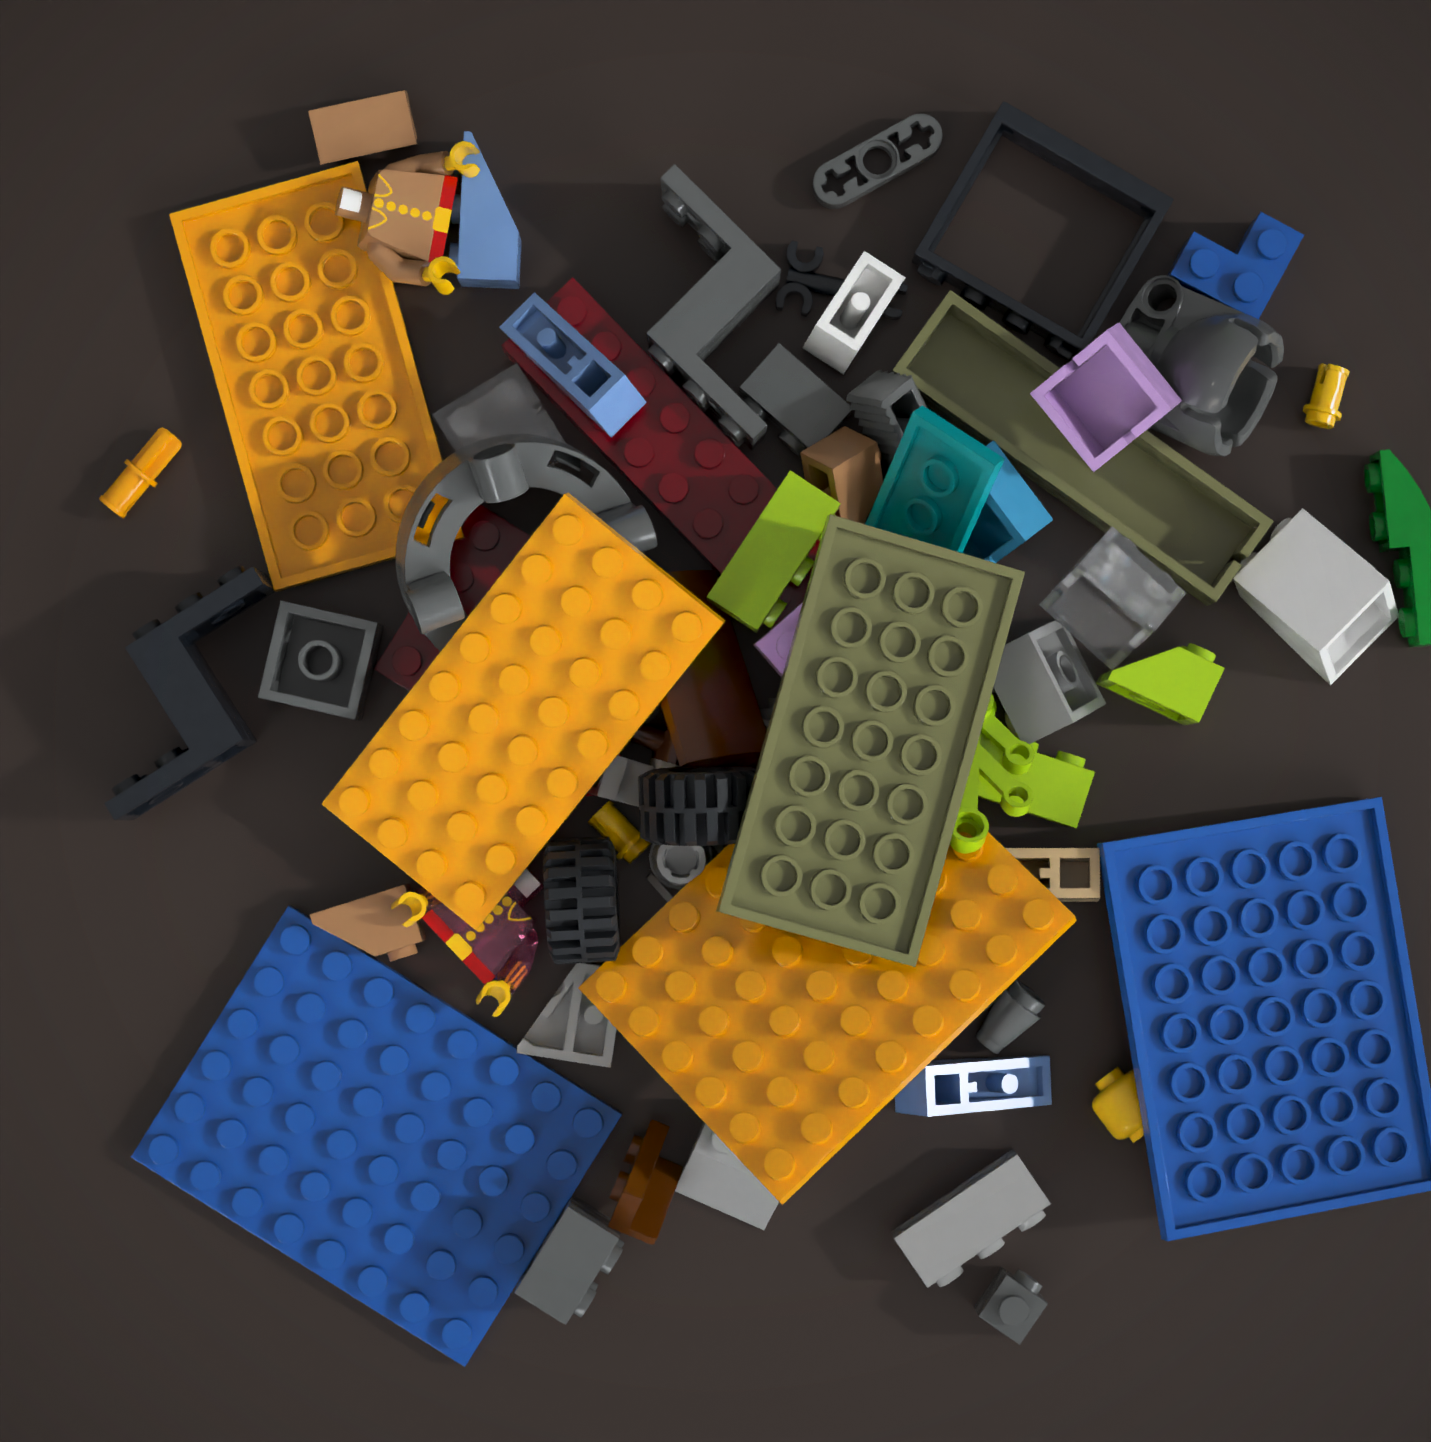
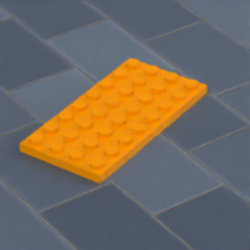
[169,161,464,592]
[322,492,726,930]

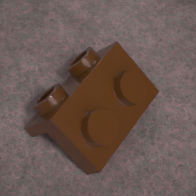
[608,1119,682,1245]

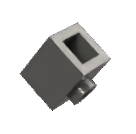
[974,1267,1048,1345]

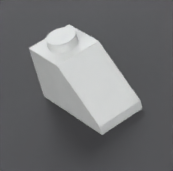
[803,251,906,375]

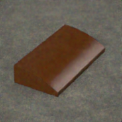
[660,570,767,767]

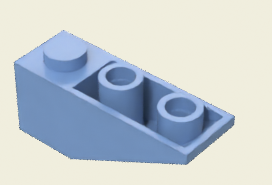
[449,131,522,289]

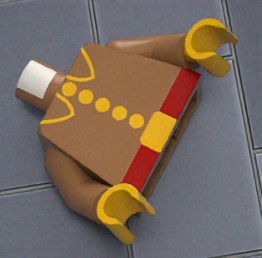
[335,141,480,295]

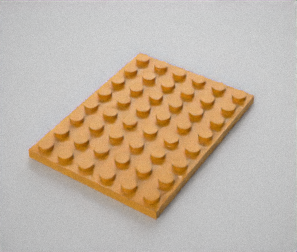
[578,832,1077,1205]

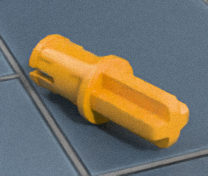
[99,427,182,519]

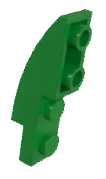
[1364,449,1431,648]

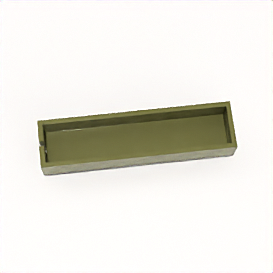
[892,290,1274,606]

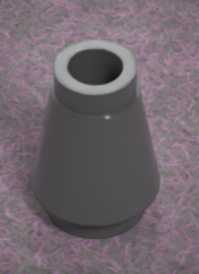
[975,980,1046,1054]

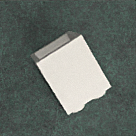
[1233,508,1398,685]

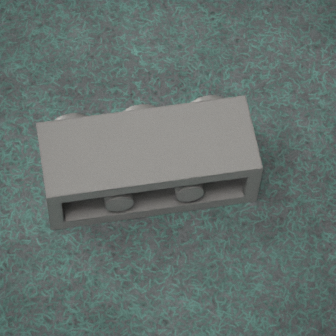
[891,1149,1051,1288]

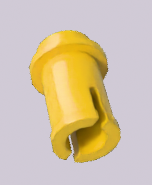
[1303,363,1350,429]
[588,800,651,864]

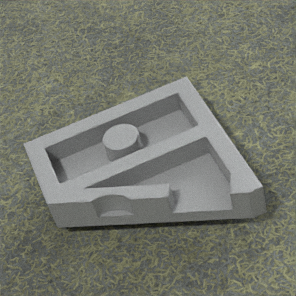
[517,963,617,1068]

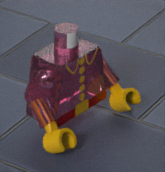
[391,868,544,1017]

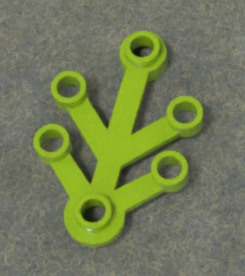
[950,693,1035,854]

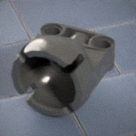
[1120,275,1284,457]

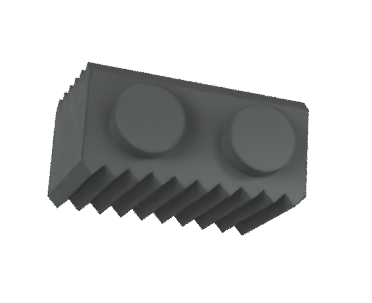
[846,369,927,474]

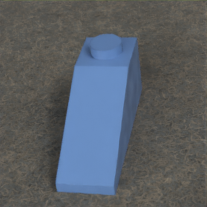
[499,292,647,437]
[895,1055,1052,1117]

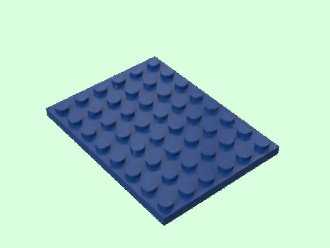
[1097,797,1431,1241]
[131,905,622,1367]

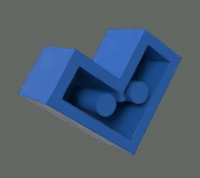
[1167,212,1304,319]

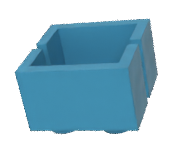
[963,440,1053,563]

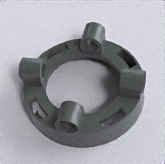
[396,434,657,652]

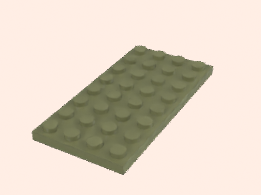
[716,514,1025,967]

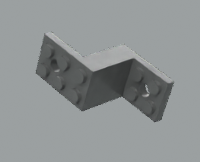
[647,164,781,450]

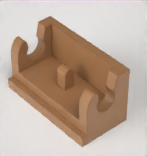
[308,90,417,165]

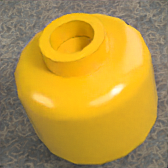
[1092,1067,1144,1143]

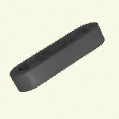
[812,114,943,209]

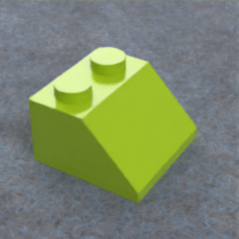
[1096,643,1225,725]

